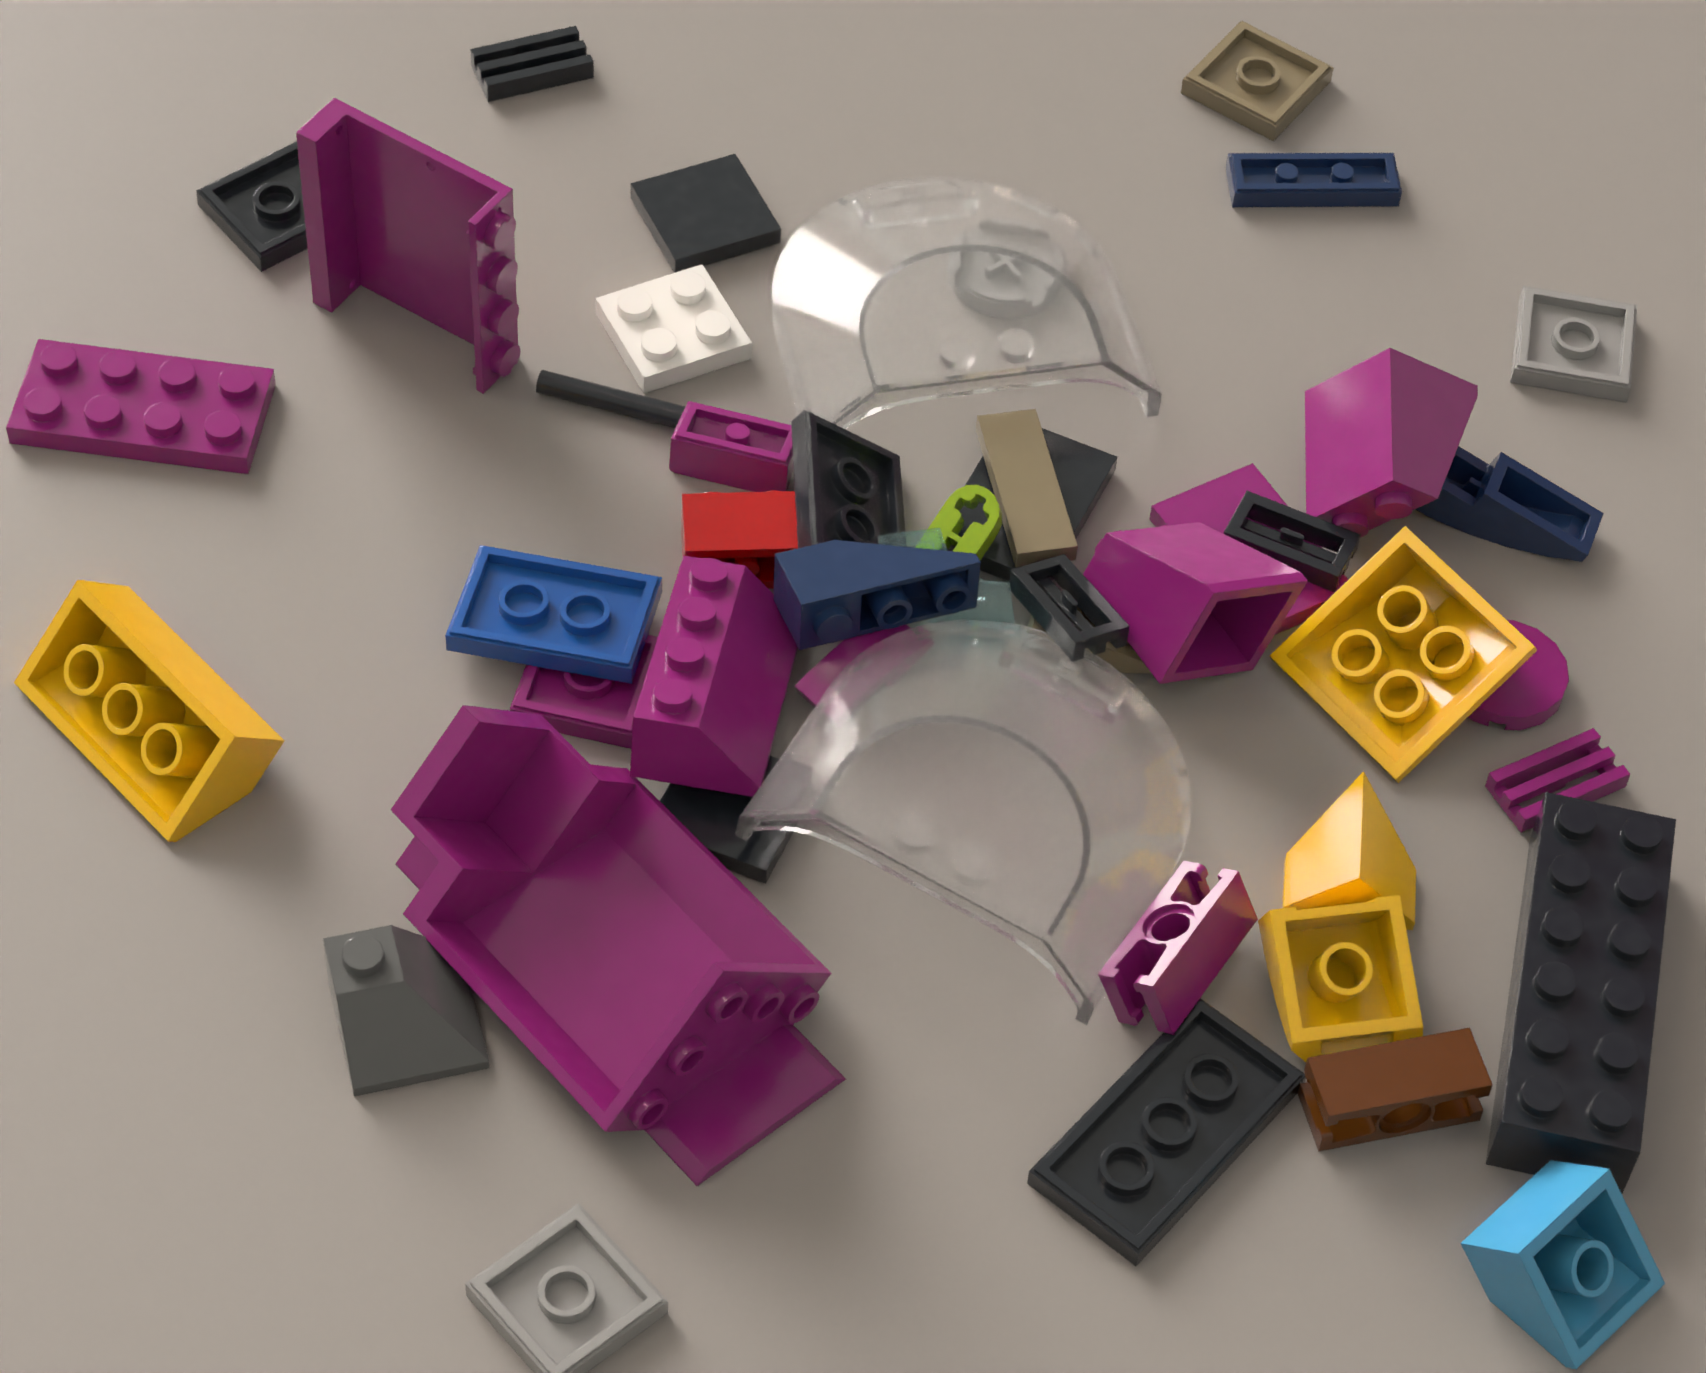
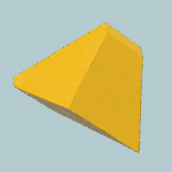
[1282,771,1416,930]

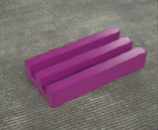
[1485,728,1630,833]

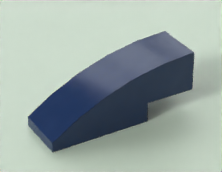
[1415,446,1604,562]

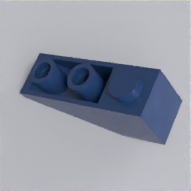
[773,540,981,650]

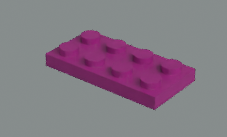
[6,339,276,474]

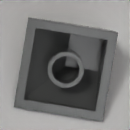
[323,925,490,1096]

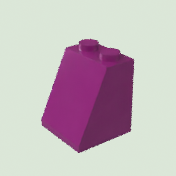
[1305,348,1478,538]
[1083,522,1308,684]

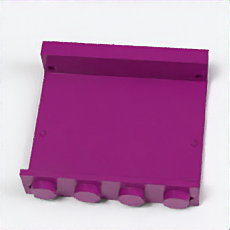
[296,98,521,394]

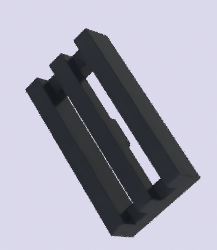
[470,25,594,102]
[1223,491,1361,592]
[1009,554,1130,662]

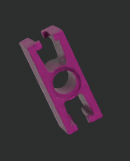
[1098,861,1258,1034]

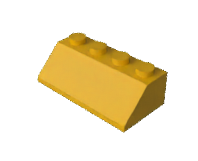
[14,580,285,842]

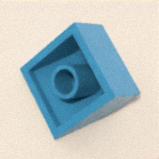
[1460,1160,1665,1369]

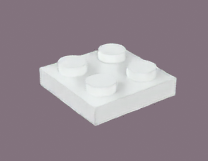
[596,264,752,394]

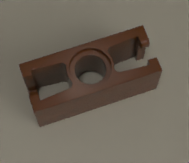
[1297,1027,1493,1152]

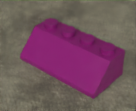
[630,556,798,798]

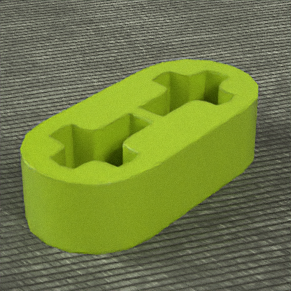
[915,485,1002,560]

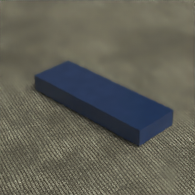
[1225,153,1402,207]

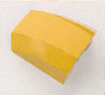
[1258,895,1424,1062]

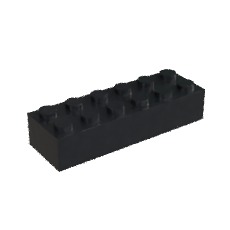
[1486,792,1676,1194]

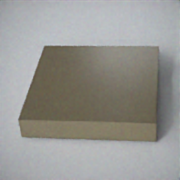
[1181,20,1334,141]

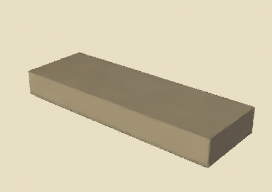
[975,409,1078,568]

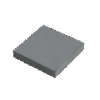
[1510,286,1638,403]
[465,1203,668,1373]

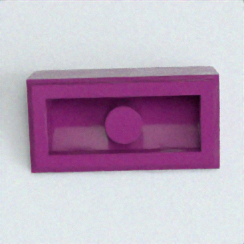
[669,401,794,492]

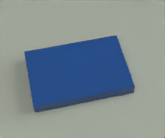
[445,545,662,684]

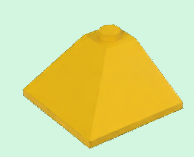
[1270,526,1537,783]

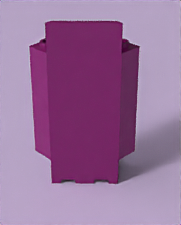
[391,705,846,1186]

